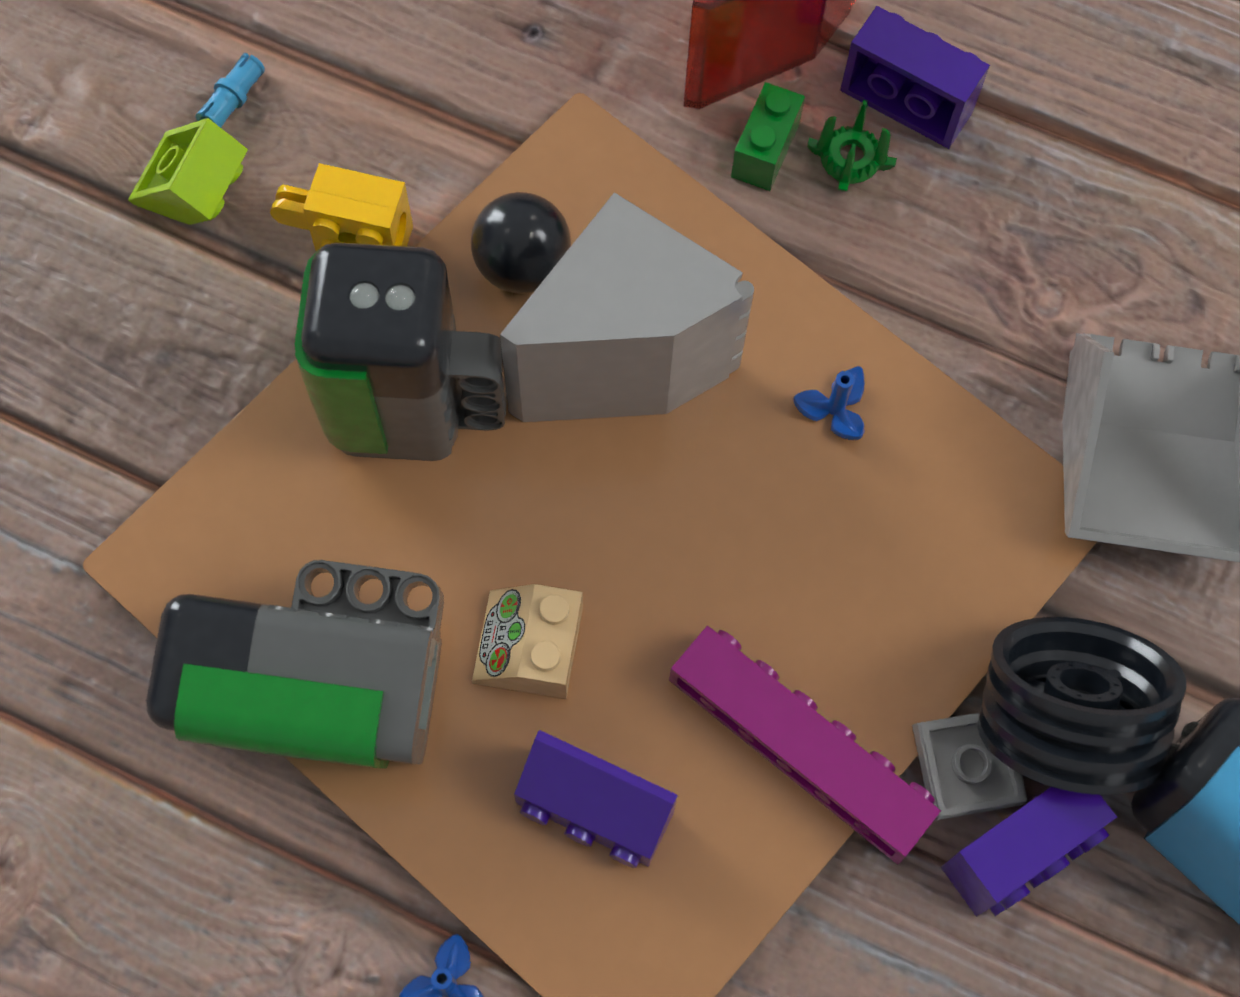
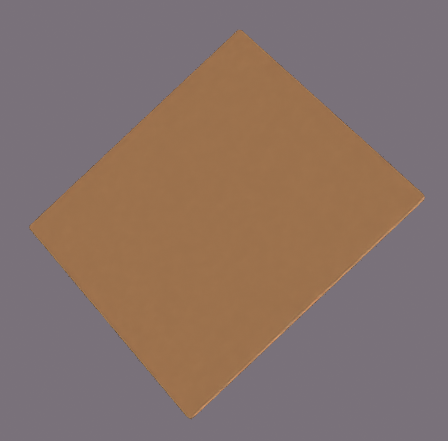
[83,93,1097,997]

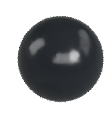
[471,192,571,293]

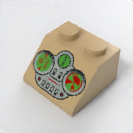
[472,584,583,699]

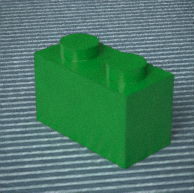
[731,82,805,191]

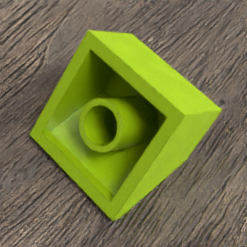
[128,118,248,225]

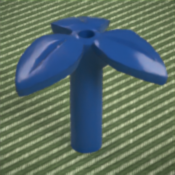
[793,366,865,440]
[399,934,483,997]

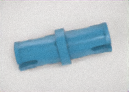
[195,53,265,128]

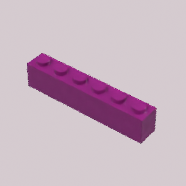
[669,625,941,865]

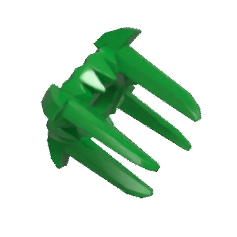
[807,100,897,192]

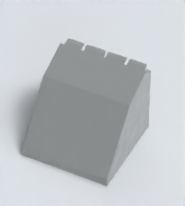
[500,192,754,422]
[1062,333,1240,562]

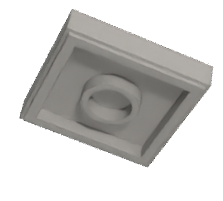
[912,713,1028,821]

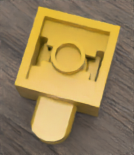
[270,163,413,251]

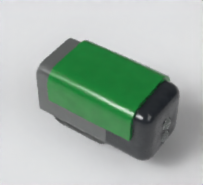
[294,242,507,461]
[146,560,444,769]

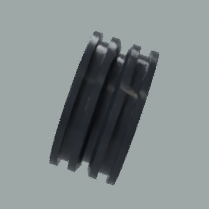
[978,617,1187,795]

